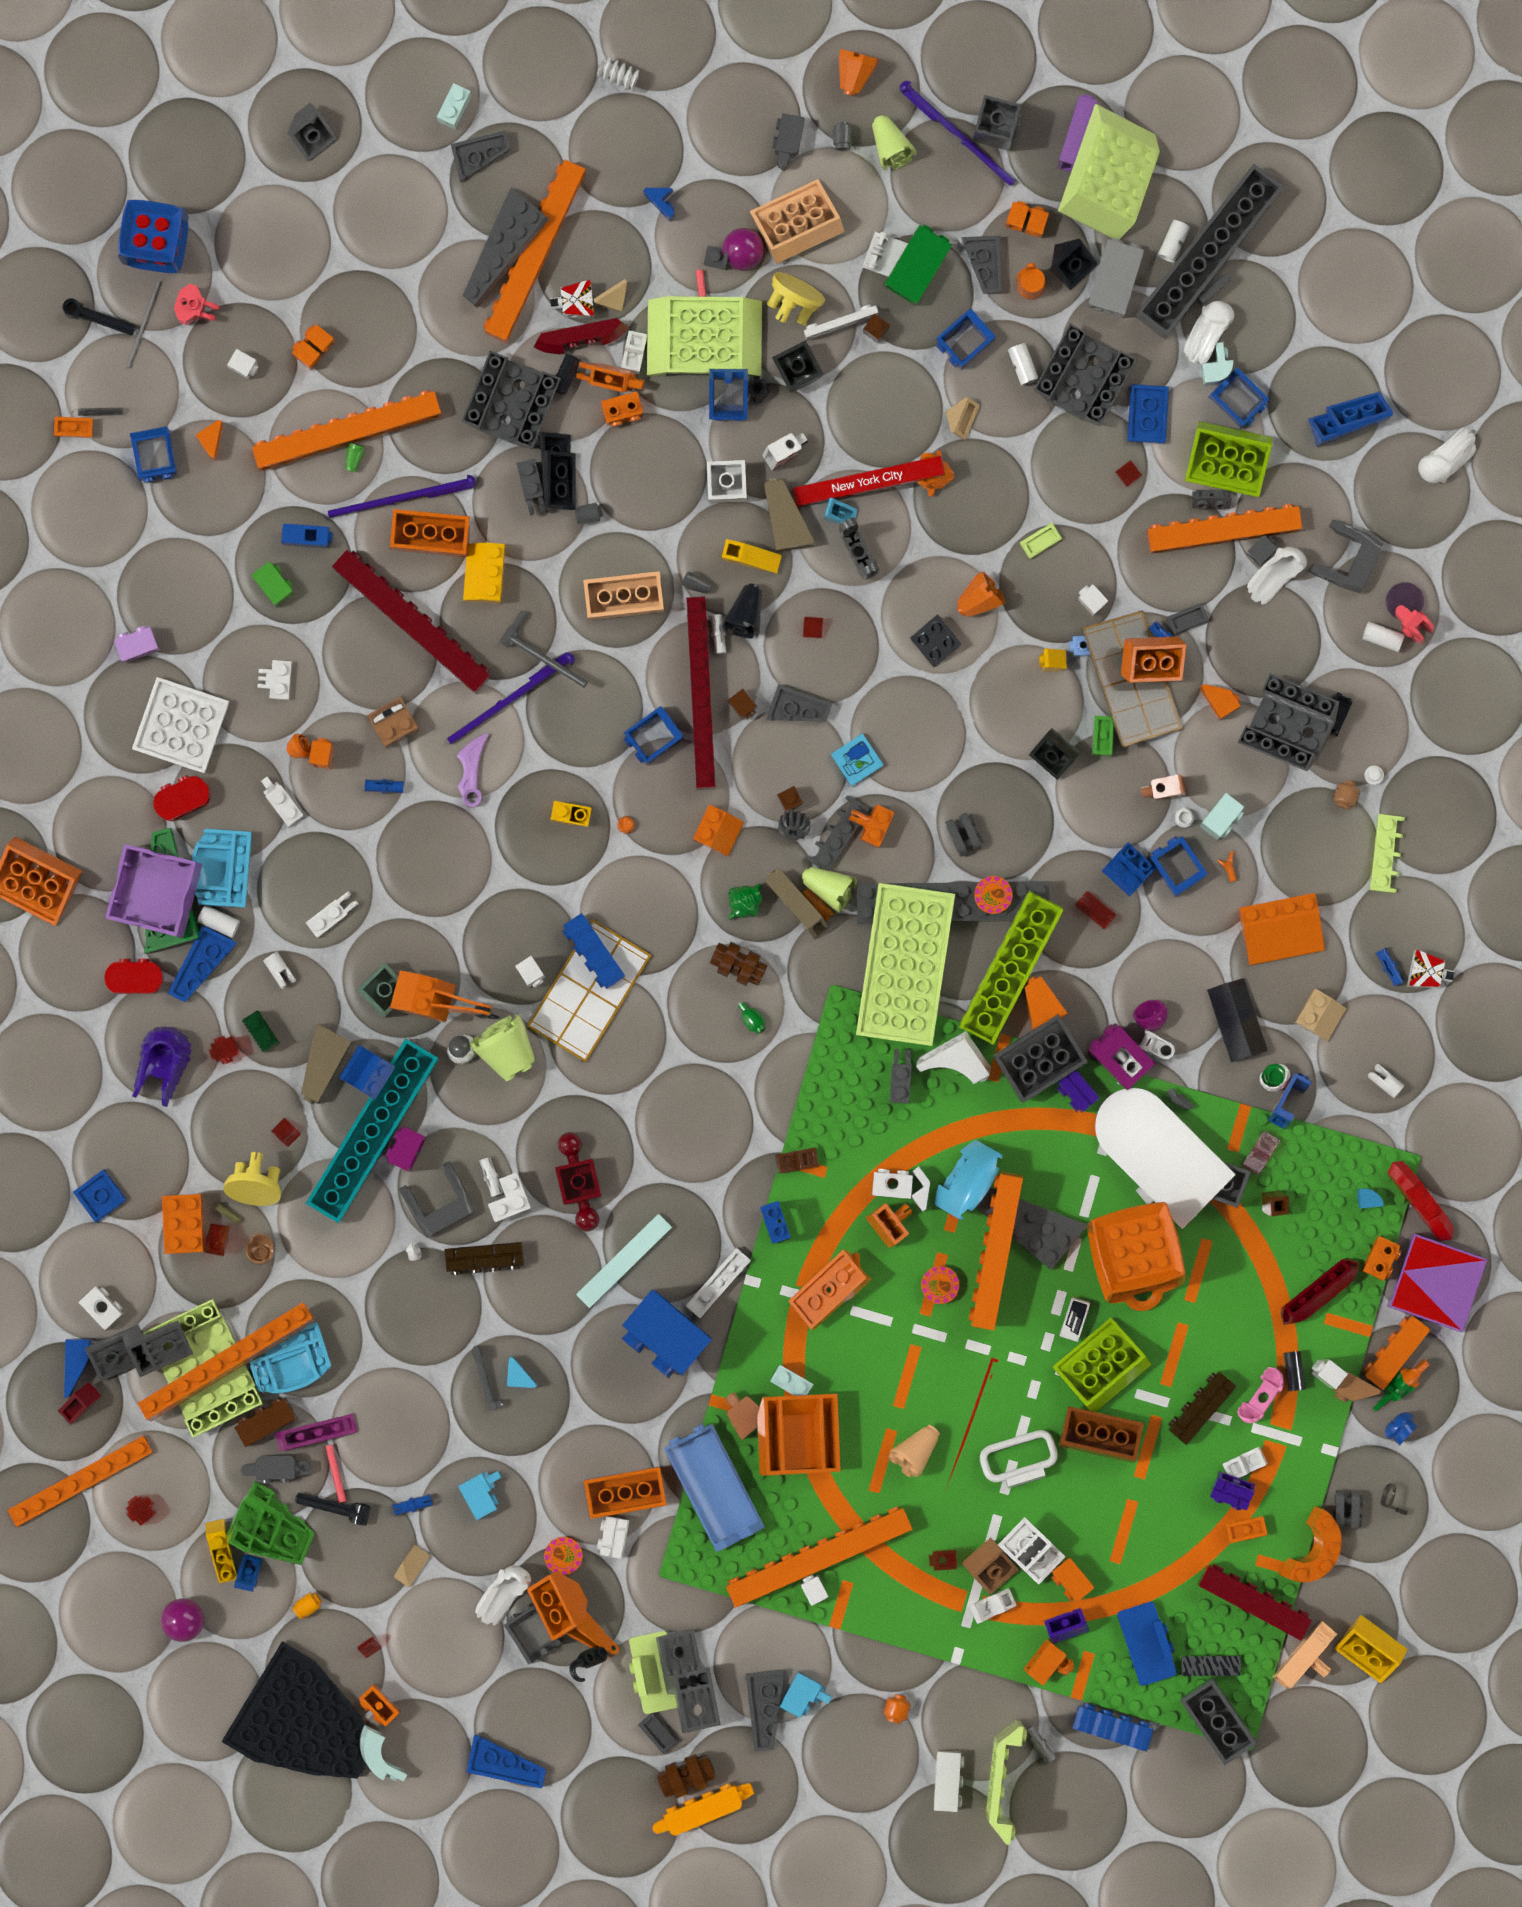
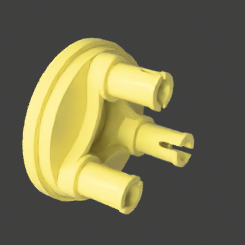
[767,272,825,326]
[223,1152,281,1206]

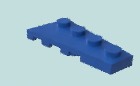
[168,926,237,1003]
[466,1734,546,1789]

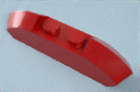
[1387,1161,1454,1241]

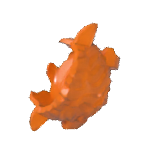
[916,450,955,497]

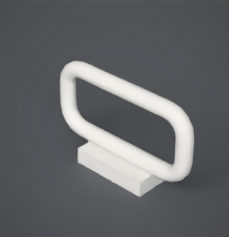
[980,1430,1058,1489]

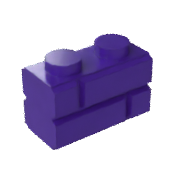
[1057,1070,1100,1113]
[1210,1471,1255,1510]
[1044,1608,1090,1644]

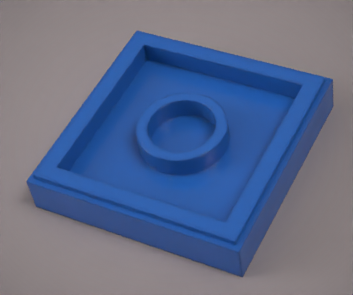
[73,1169,127,1223]

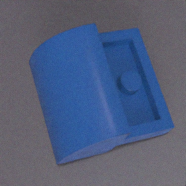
[1102,842,1156,897]

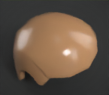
[246,1234,275,1265]

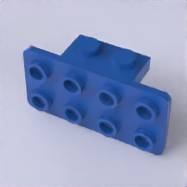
[1117,1601,1176,1686]

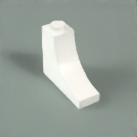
[916,1031,991,1084]

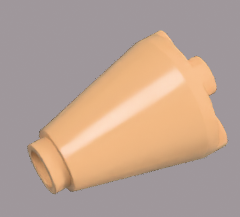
[888,1424,940,1477]

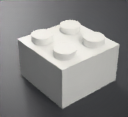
[707,460,747,503]

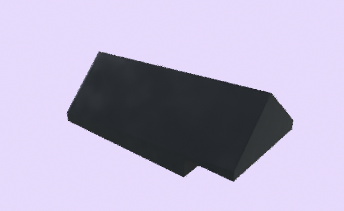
[540,432,576,511]
[1207,978,1268,1062]

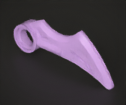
[457,733,488,808]

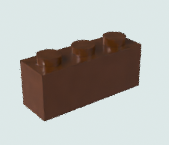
[234,1397,297,1447]

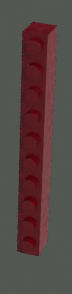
[332,550,491,694]
[686,596,716,790]

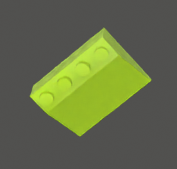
[1185,421,1273,497]
[1053,1318,1151,1412]

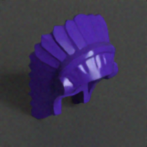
[132,1027,192,1107]

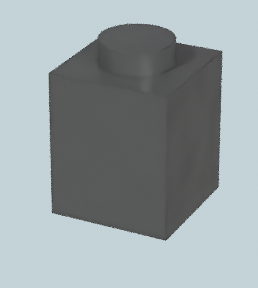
[1246,535,1277,567]

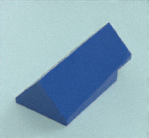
[1309,391,1393,447]

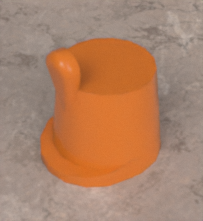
[1017,263,1046,300]

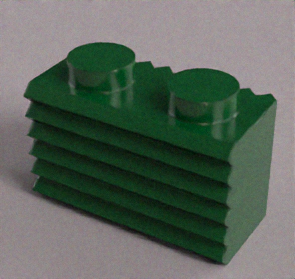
[242,1010,280,1053]

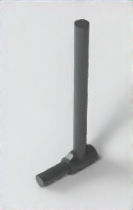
[499,610,588,688]

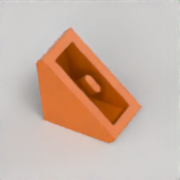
[196,420,223,461]

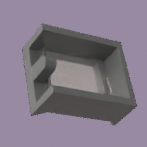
[504,1603,562,1665]

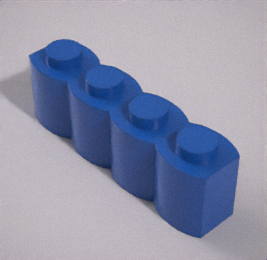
[562,913,626,989]
[1072,1703,1154,1752]

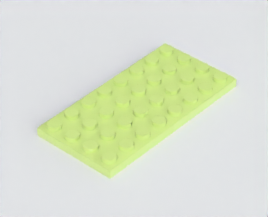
[856,883,955,1046]

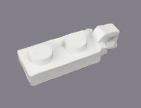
[261,777,304,827]

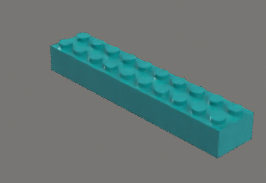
[305,1038,439,1224]

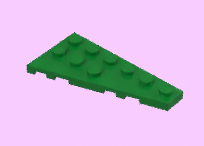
[144,828,200,954]

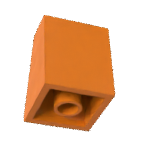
[1023,976,1068,1031]

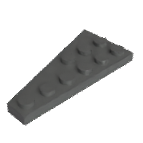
[463,187,549,308]
[976,1187,1087,1270]

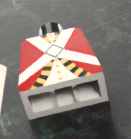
[550,280,594,319]
[762,433,808,471]
[1407,950,1454,988]

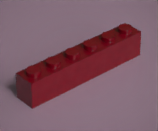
[1197,1563,1312,1641]

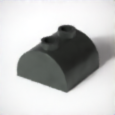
[772,340,823,392]
[1029,728,1081,780]

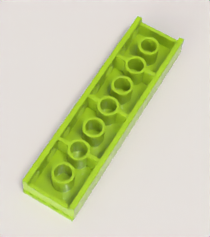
[958,890,1063,1045]

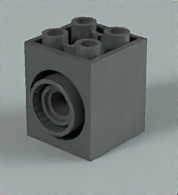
[973,95,1022,151]

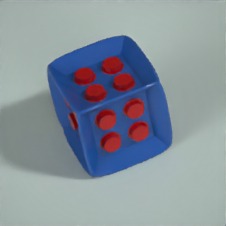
[118,200,189,273]

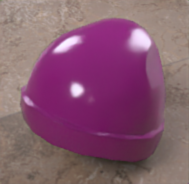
[1133,1000,1168,1032]

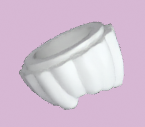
[406,1242,421,1261]

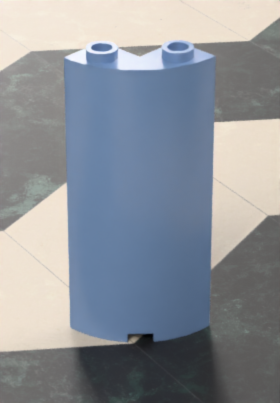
[664,1424,765,1552]

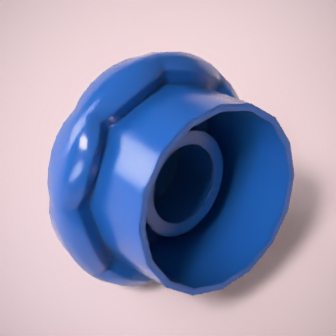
[1385,1412,1417,1446]

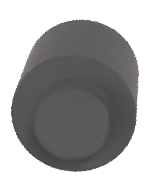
[833,122,852,151]
[574,502,603,525]

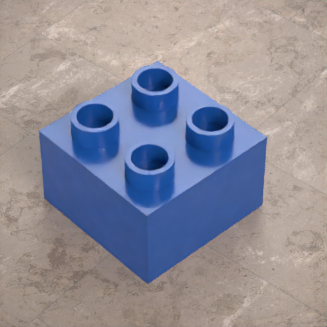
[621,1289,712,1378]

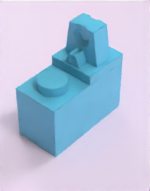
[458,1471,502,1520]
[780,1672,832,1718]

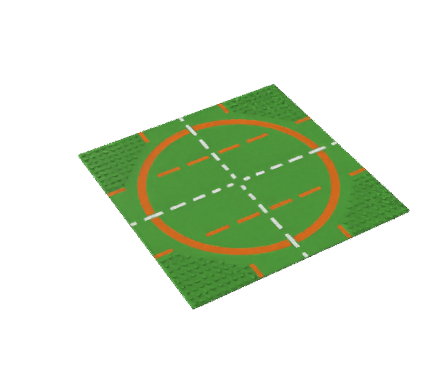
[659,985,1420,1750]

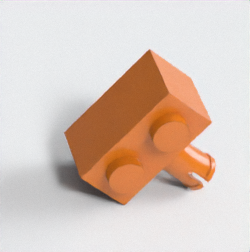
[848,804,895,848]
[865,1203,912,1248]

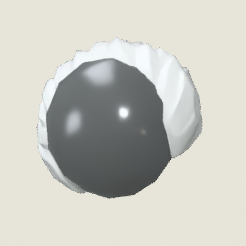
[447,1035,476,1064]

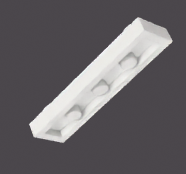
[804,305,878,341]
[686,1248,751,1318]

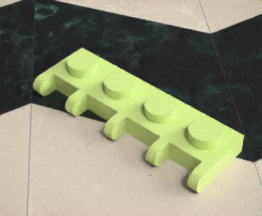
[1370,814,1405,893]

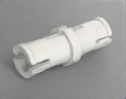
[710,614,727,654]
[479,1157,503,1197]

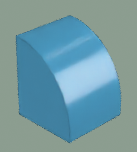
[1356,1189,1384,1209]

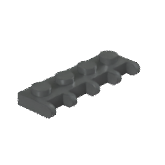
[805,795,870,871]

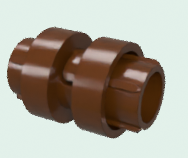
[710,942,768,986]
[657,1753,716,1798]

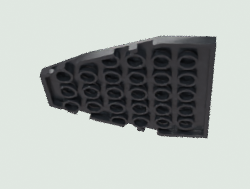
[221,1641,366,1779]

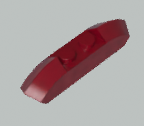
[534,318,628,354]
[1280,1258,1360,1325]

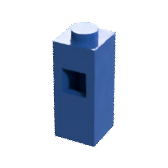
[281,523,333,548]

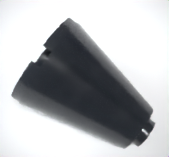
[722,583,762,639]

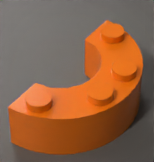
[1279,1506,1342,1582]

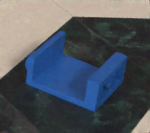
[339,1045,395,1099]
[1268,1073,1312,1130]

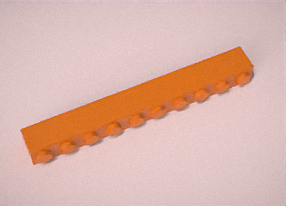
[484,160,586,344]
[252,390,442,471]
[137,1302,316,1422]
[726,1506,913,1608]

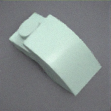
[1201,342,1233,386]

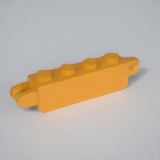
[652,1782,754,1836]

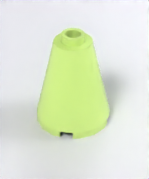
[872,115,916,170]
[802,867,857,912]

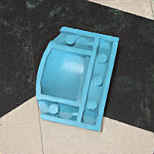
[191,829,252,908]
[934,1140,1003,1220]
[249,1322,332,1394]

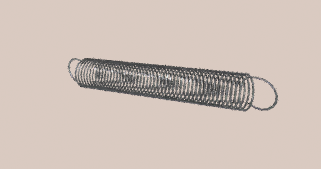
[72,408,129,416]

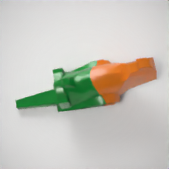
[1373,1359,1430,1412]

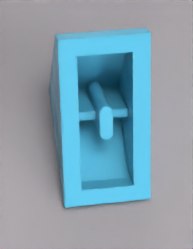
[824,498,858,524]
[507,1356,538,1388]

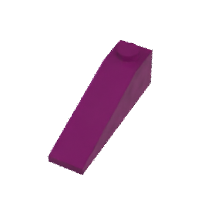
[274,1413,357,1452]

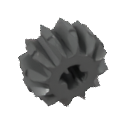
[778,810,811,841]

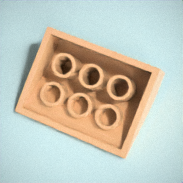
[750,179,845,264]

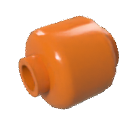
[883,1694,911,1724]

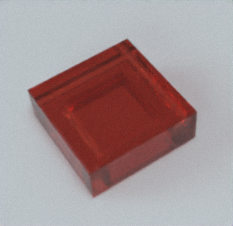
[1115,460,1142,488]

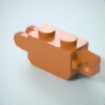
[576,361,645,392]

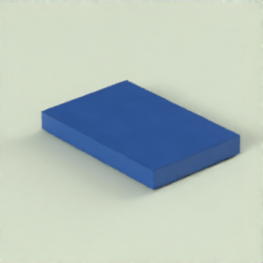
[1127,384,1169,444]

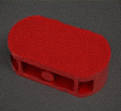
[153,775,211,822]
[104,958,164,994]

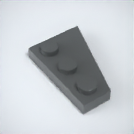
[451,130,510,182]
[961,235,1002,294]
[766,684,832,721]

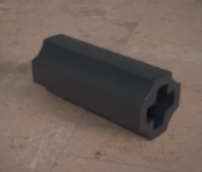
[556,354,581,396]
[1284,1351,1305,1391]

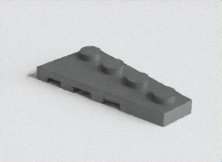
[746,1669,784,1752]

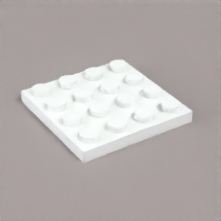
[132,677,230,774]

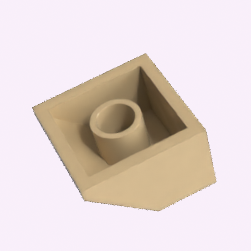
[1294,989,1346,1042]

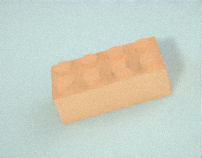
[583,571,664,621]

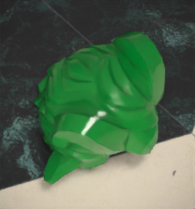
[728,883,762,920]

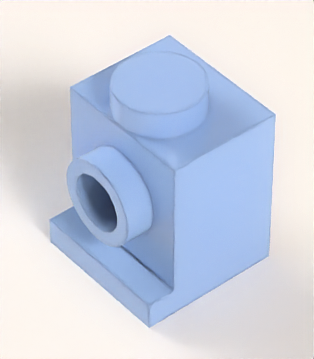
[1069,636,1091,657]

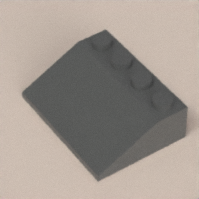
[993,1014,1087,1103]

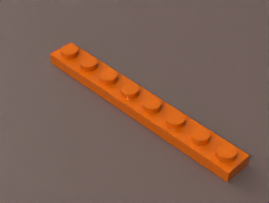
[7,1435,153,1527]

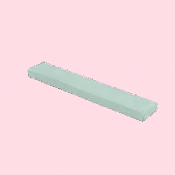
[576,1214,672,1308]

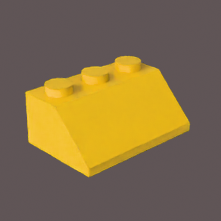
[463,542,506,604]
[1334,1615,1408,1684]

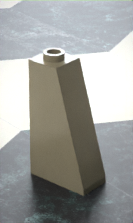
[764,478,814,553]
[765,868,829,940]
[301,1024,352,1104]

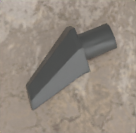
[1167,1088,1195,1110]

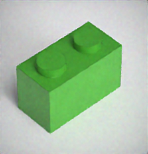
[251,561,294,607]

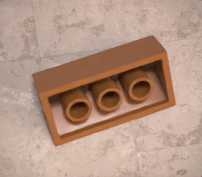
[1058,1406,1144,1463]

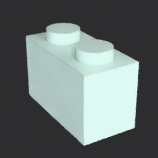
[437,83,472,130]
[770,1365,813,1396]

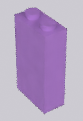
[1057,94,1098,172]

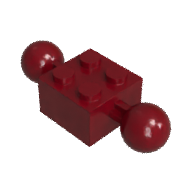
[555,1132,602,1232]

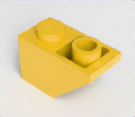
[1039,648,1067,672]
[550,801,592,827]

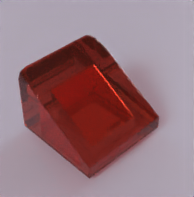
[803,617,823,638]
[271,1117,301,1147]
[357,1636,382,1658]

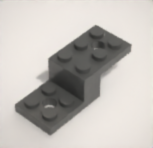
[85,1320,193,1381]
[656,1629,721,1733]

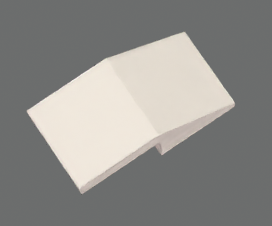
[911,1167,930,1212]
[970,1588,1017,1624]

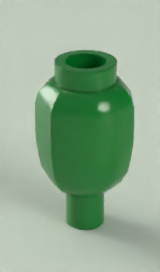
[738,1002,766,1035]

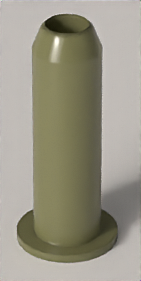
[214,1202,241,1224]

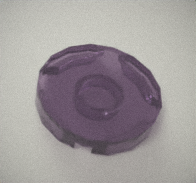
[1385,582,1424,619]

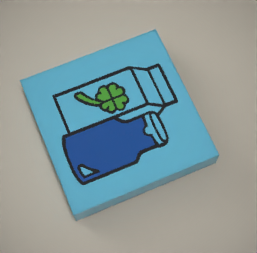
[831,733,884,787]

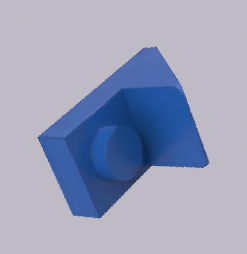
[643,188,675,222]
[234,1555,263,1592]

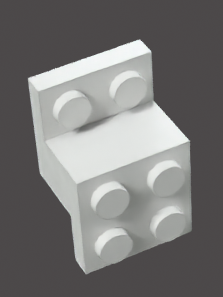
[998,1517,1065,1584]

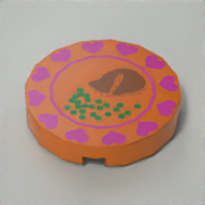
[974,876,1013,914]
[921,1266,959,1304]
[544,1536,583,1575]

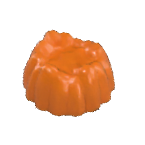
[617,816,635,834]
[1056,1658,1074,1675]

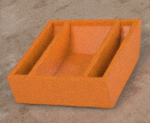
[757,1394,841,1475]

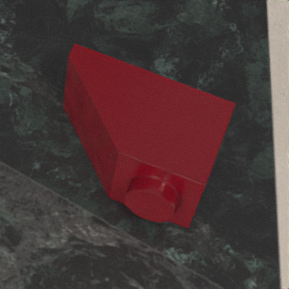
[58,1382,102,1425]

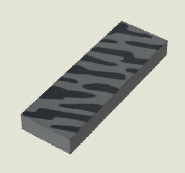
[1181,1656,1240,1676]

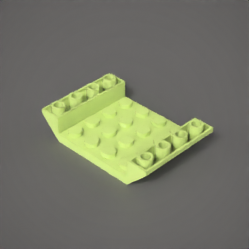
[647,296,762,377]
[143,1299,263,1438]
[986,1720,1027,1845]

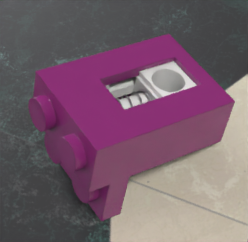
[1088,1023,1155,1090]

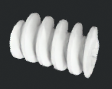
[597,57,639,92]

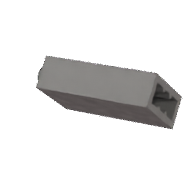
[1087,238,1144,318]

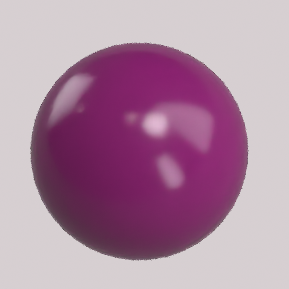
[722,228,765,271]
[160,1598,204,1642]

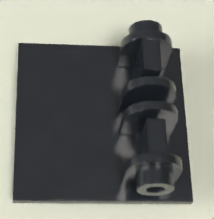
[910,614,961,667]

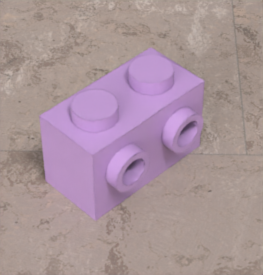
[114,626,160,664]

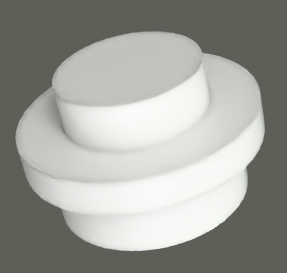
[1364,766,1384,785]
[1175,808,1194,828]

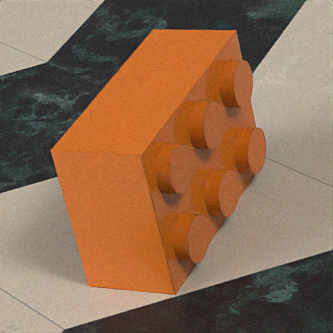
[1120,637,1187,683]
[162,1194,205,1254]

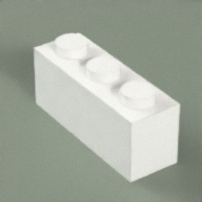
[1311,1359,1348,1389]
[934,1750,964,1812]

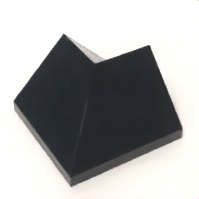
[1050,239,1098,290]

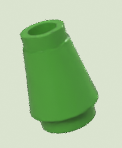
[345,443,365,472]

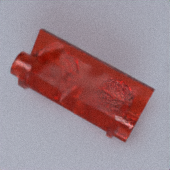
[1075,891,1116,929]

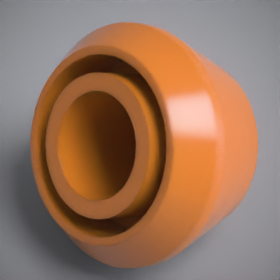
[286,734,311,759]

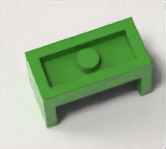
[1091,716,1114,757]

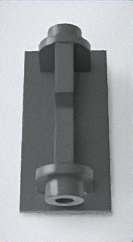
[1192,489,1232,510]

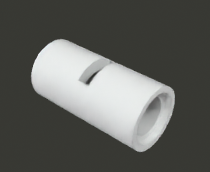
[1158,220,1190,263]
[1008,343,1039,386]
[1362,621,1405,652]
[197,905,240,938]

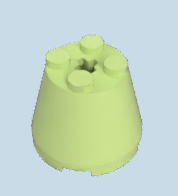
[470,1013,535,1081]

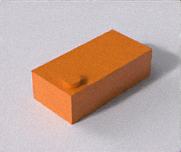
[390,509,470,557]
[583,1466,666,1519]

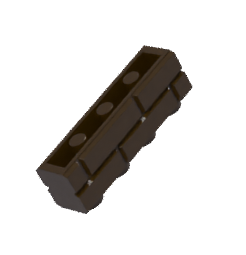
[445,1242,524,1275]
[1168,1371,1237,1445]

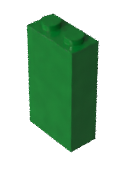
[883,225,952,305]

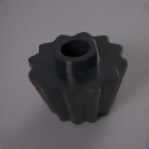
[748,377,770,403]

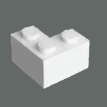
[488,1172,532,1222]

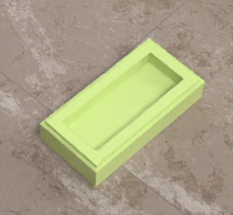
[1019,523,1062,559]

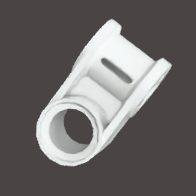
[1138,1030,1175,1060]

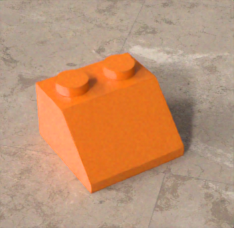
[693,804,744,857]

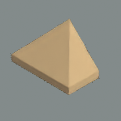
[593,279,628,312]
[946,397,980,440]
[394,1545,431,1588]

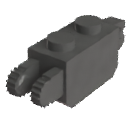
[241,1455,311,1483]

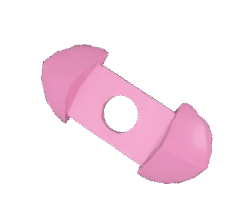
[1237,1367,1284,1423]

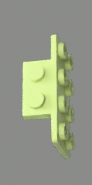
[629,1631,677,1714]

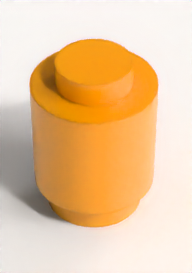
[292,1592,322,1619]

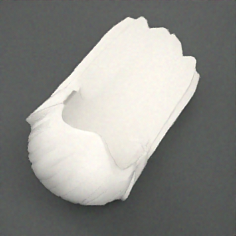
[1184,301,1235,365]
[1418,427,1476,483]
[1247,547,1307,605]
[475,1565,531,1626]

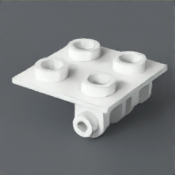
[862,232,908,276]

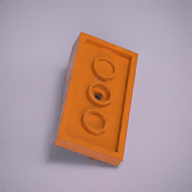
[788,1249,872,1330]

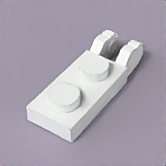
[306,891,359,938]

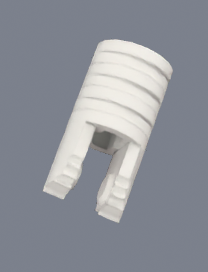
[263,952,296,989]
[1368,1064,1404,1099]

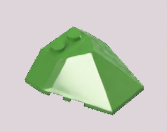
[226,1481,315,1565]

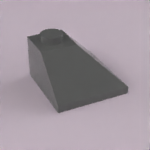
[288,103,337,161]

